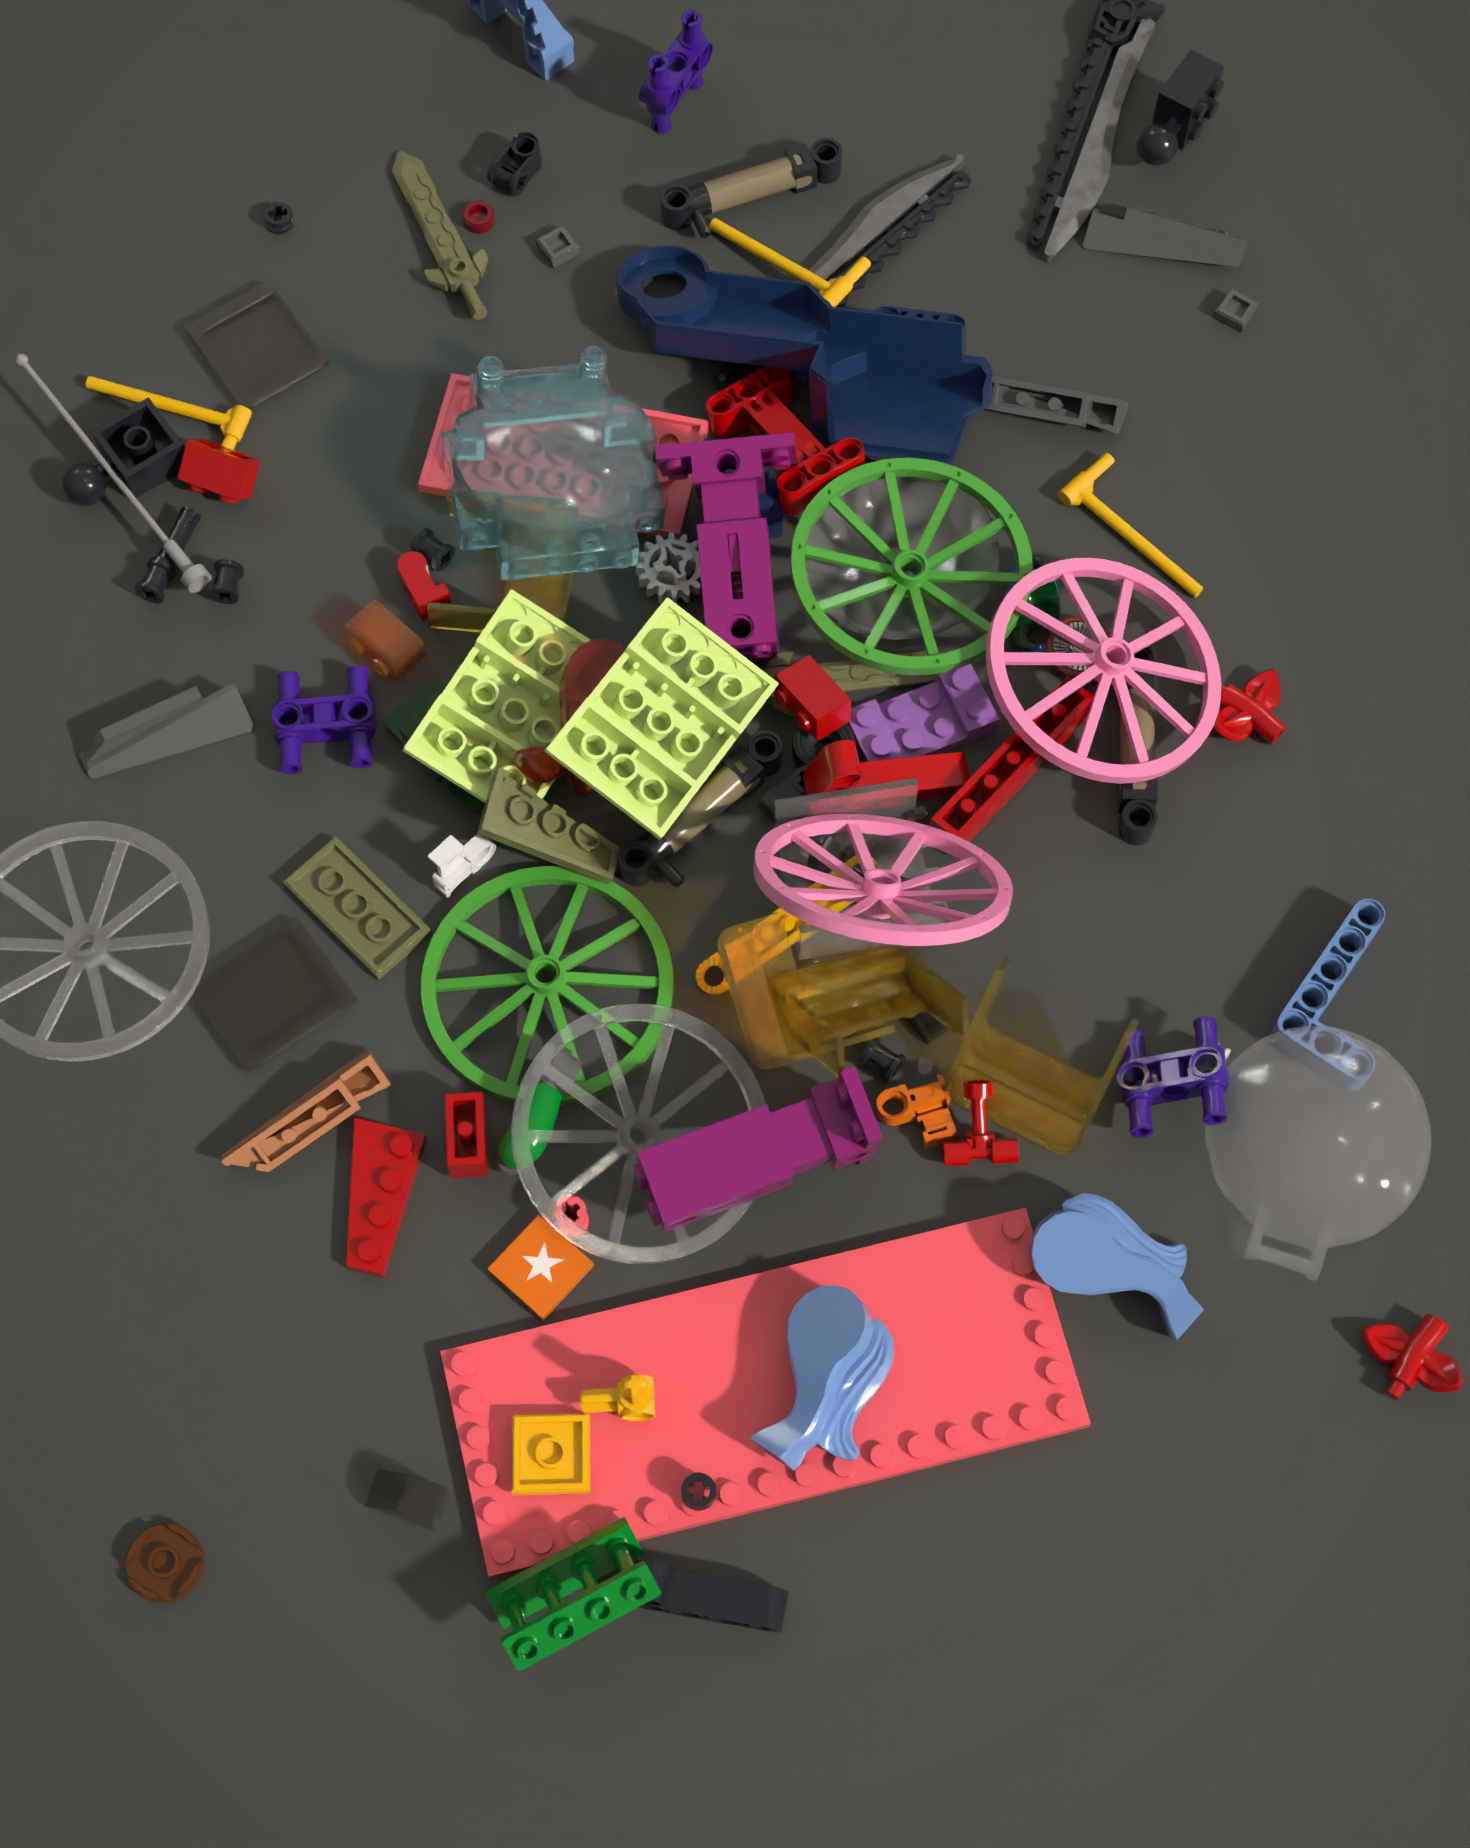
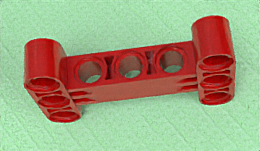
[706,367,866,516]

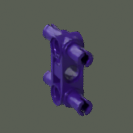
[639,9,713,134]
[271,665,377,774]
[1116,1016,1230,1138]

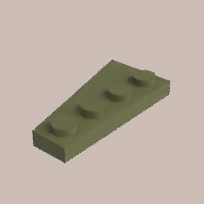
[477,766,620,884]

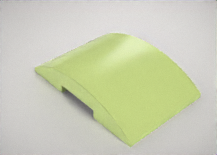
[402,589,619,803]
[544,597,779,840]

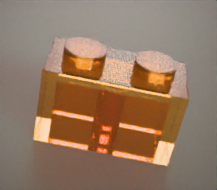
[344,598,426,682]

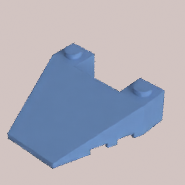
[467,0,574,81]

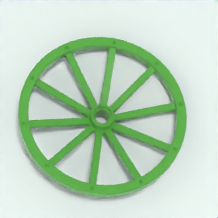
[790,458,1033,675]
[421,866,674,1106]

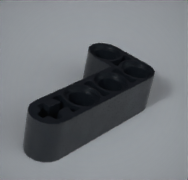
[635,1558,789,1633]

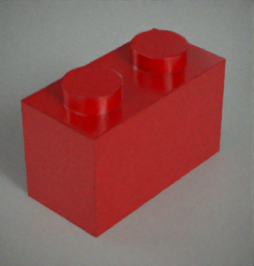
[177,438,261,504]
[774,655,851,741]
[445,1092,489,1179]

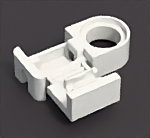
[428,834,496,898]

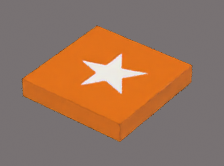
[488,1215,594,1321]

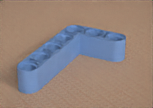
[1271,899,1385,1092]

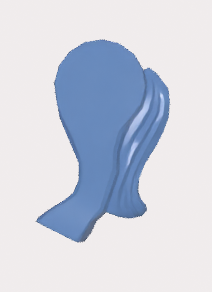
[1029,1193,1204,1341]
[750,1285,895,1471]

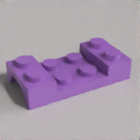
[847,664,1000,762]

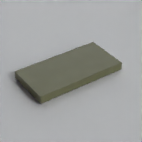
[282,836,432,980]

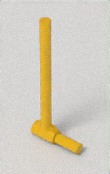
[709,218,871,307]
[86,376,252,450]
[1057,453,1203,598]

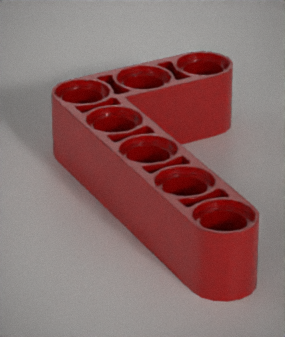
[803,740,970,811]

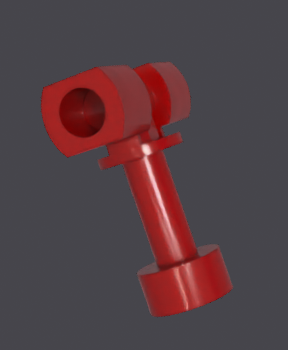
[942,1080,1019,1166]

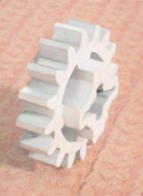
[636,532,702,603]

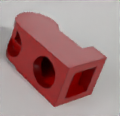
[397,551,453,621]

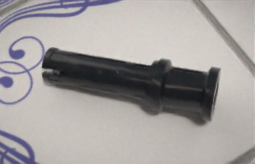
[135,506,201,604]

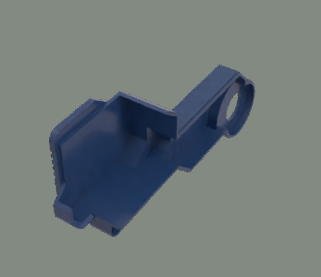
[616,246,993,466]

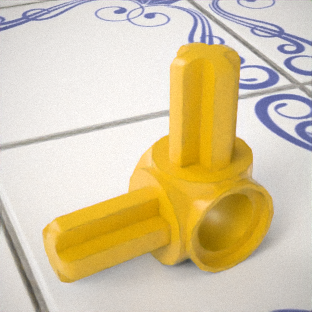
[580,1374,656,1421]

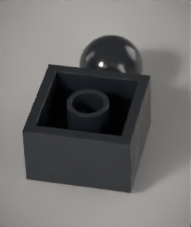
[1137,49,1224,166]
[63,397,185,506]

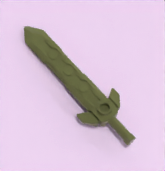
[392,151,489,321]
[764,651,942,716]

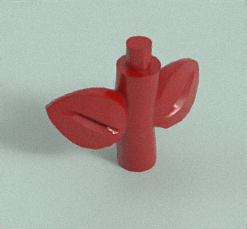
[1214,668,1287,745]
[1361,1314,1462,1400]

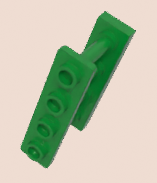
[485,1516,661,1671]

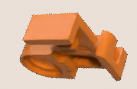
[876,1074,957,1149]

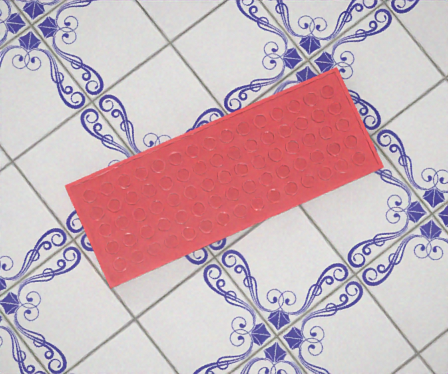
[440,1207,1091,1579]

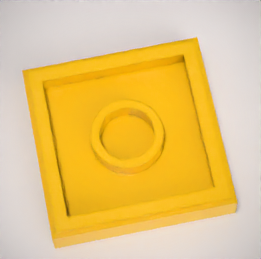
[512,1414,591,1496]

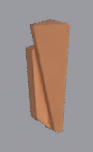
[221,1049,391,1172]

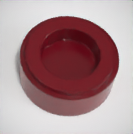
[462,200,495,234]

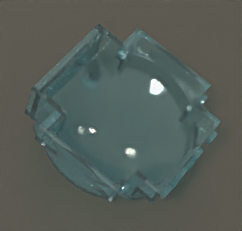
[442,346,665,580]

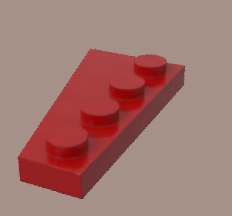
[346,1118,426,1278]

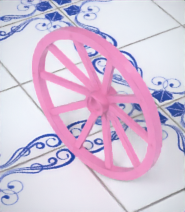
[986,558,1221,784]
[753,814,1013,946]

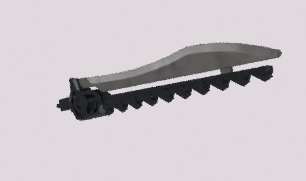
[1026,0,1165,263]
[712,154,971,391]

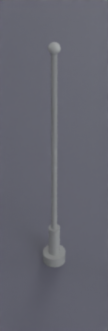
[15,353,212,593]

